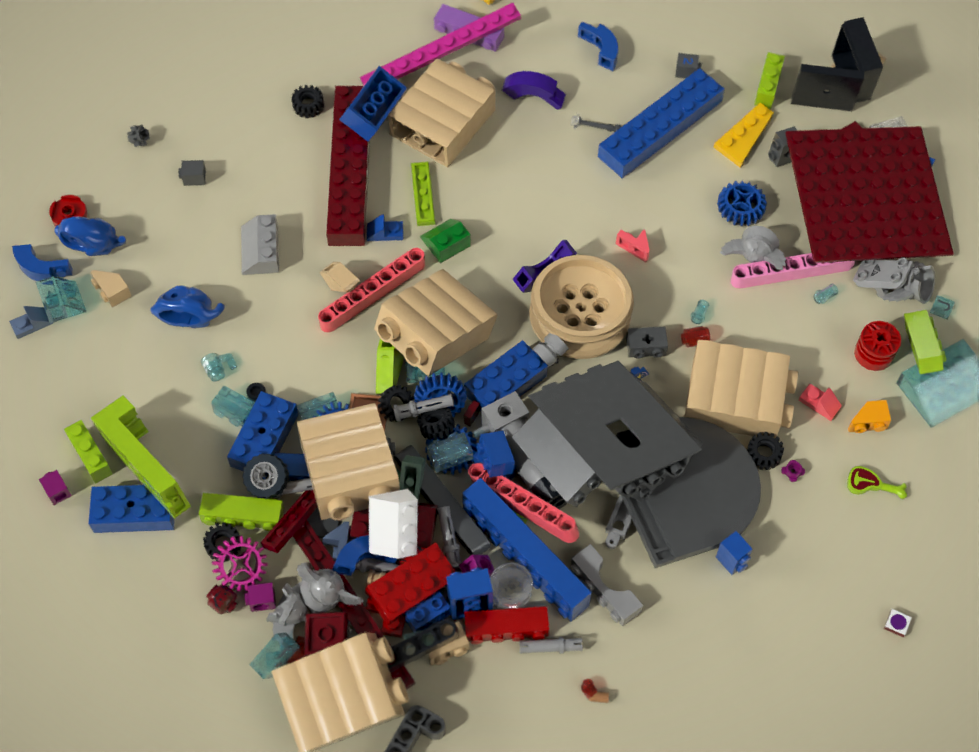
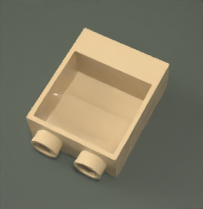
[388,59,495,167]
[374,269,498,377]
[684,340,798,438]
[297,403,400,520]
[271,632,409,752]

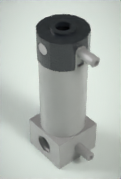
[473,391,567,509]

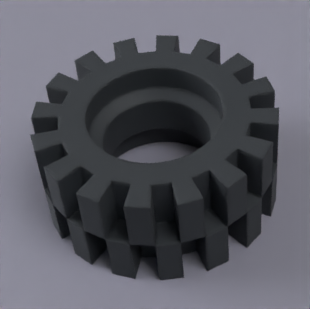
[292,85,324,118]
[378,385,414,422]
[417,407,455,440]
[747,432,784,470]
[203,522,241,562]

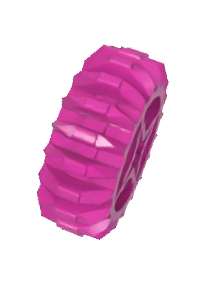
[212,536,268,592]

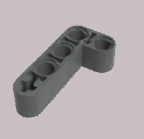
[385,705,445,752]

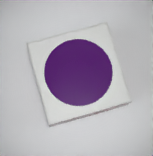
[884,609,912,637]

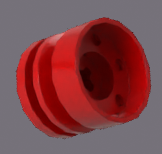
[854,321,901,371]

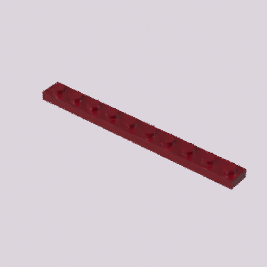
[292,520,415,690]

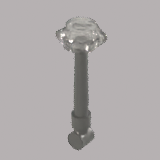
[571,113,622,132]

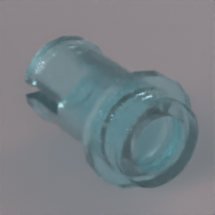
[813,283,838,304]
[690,300,710,324]
[404,361,419,384]

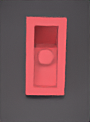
[616,229,650,262]
[799,384,842,421]

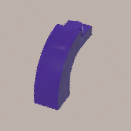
[502,71,566,110]
[513,240,577,293]

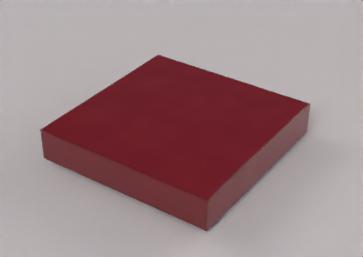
[304,612,348,656]

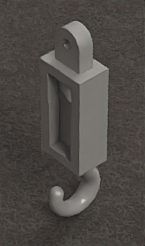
[605,495,632,549]

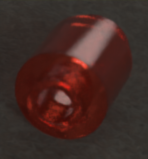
[681,326,710,348]

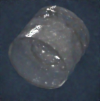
[490,562,533,609]

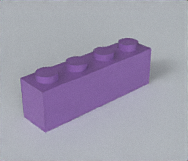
[434,4,504,52]

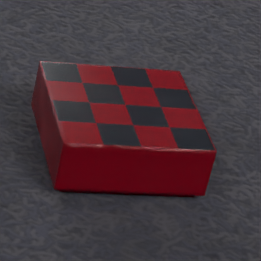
[464,401,480,427]

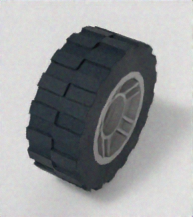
[242,454,290,499]

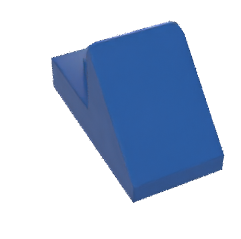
[367,214,403,241]

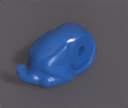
[54,217,126,256]
[150,285,225,328]

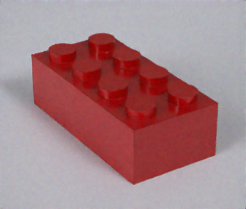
[365,543,455,625]

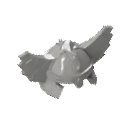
[720,226,786,270]
[883,261,935,304]
[297,563,364,612]
[267,581,308,651]

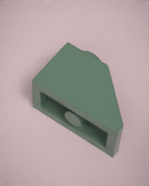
[399,455,426,500]

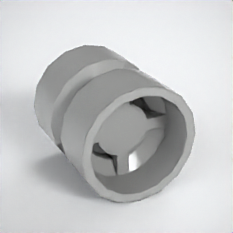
[533,333,569,367]

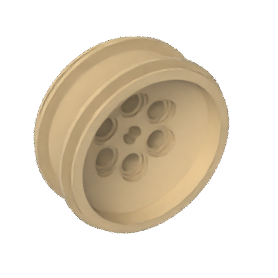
[529,255,634,359]

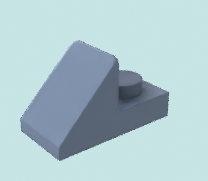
[9,306,53,339]
[322,521,349,559]

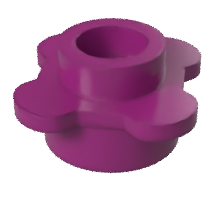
[781,460,805,482]

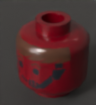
[206,584,238,615]

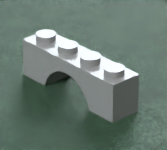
[571,544,643,626]

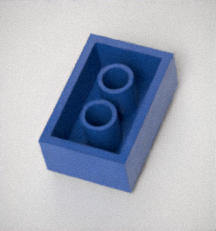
[446,568,493,621]

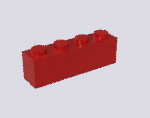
[464,606,549,644]

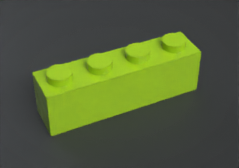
[904,310,946,374]
[199,492,284,531]

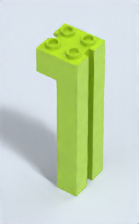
[91,395,191,519]

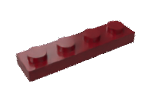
[260,490,318,553]

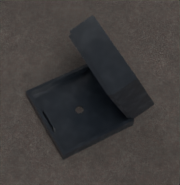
[791,17,883,112]

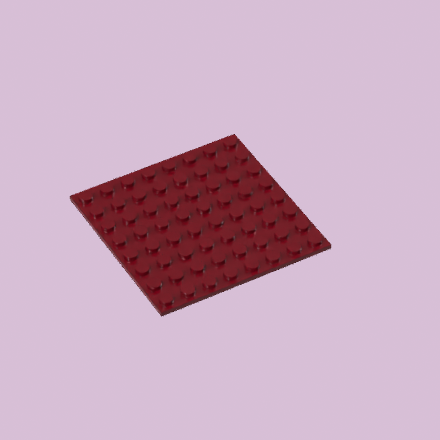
[785,126,954,263]

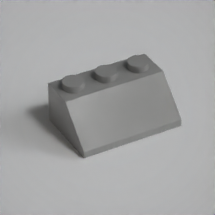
[241,214,279,275]

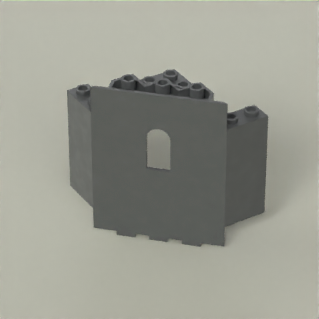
[512,360,704,507]

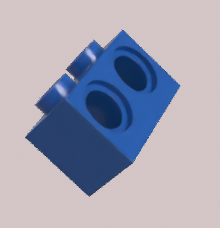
[405,591,451,634]

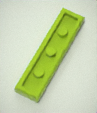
[411,162,435,226]

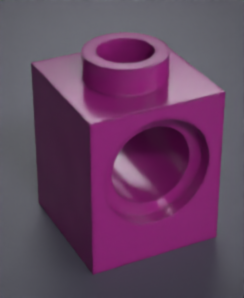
[39,470,72,505]
[459,555,496,577]
[245,583,276,612]

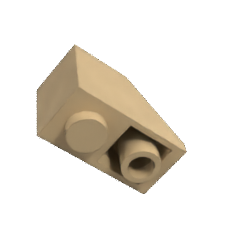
[319,261,360,293]
[90,270,132,307]
[429,621,469,665]

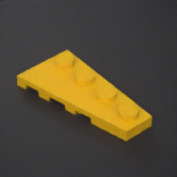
[714,103,774,168]

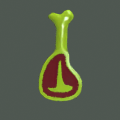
[847,466,907,499]

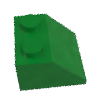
[420,219,471,264]

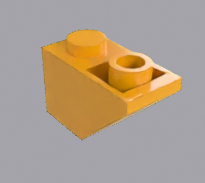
[848,400,891,433]

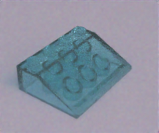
[896,339,979,428]

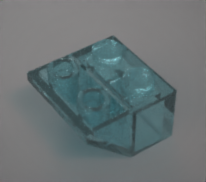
[36,276,86,323]

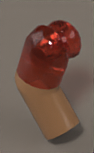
[581,679,609,703]

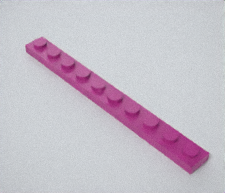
[360,2,521,86]

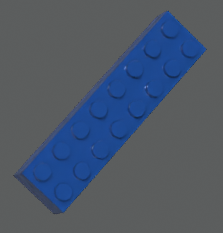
[598,68,725,178]
[462,478,592,622]

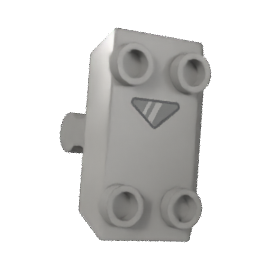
[853,258,914,298]

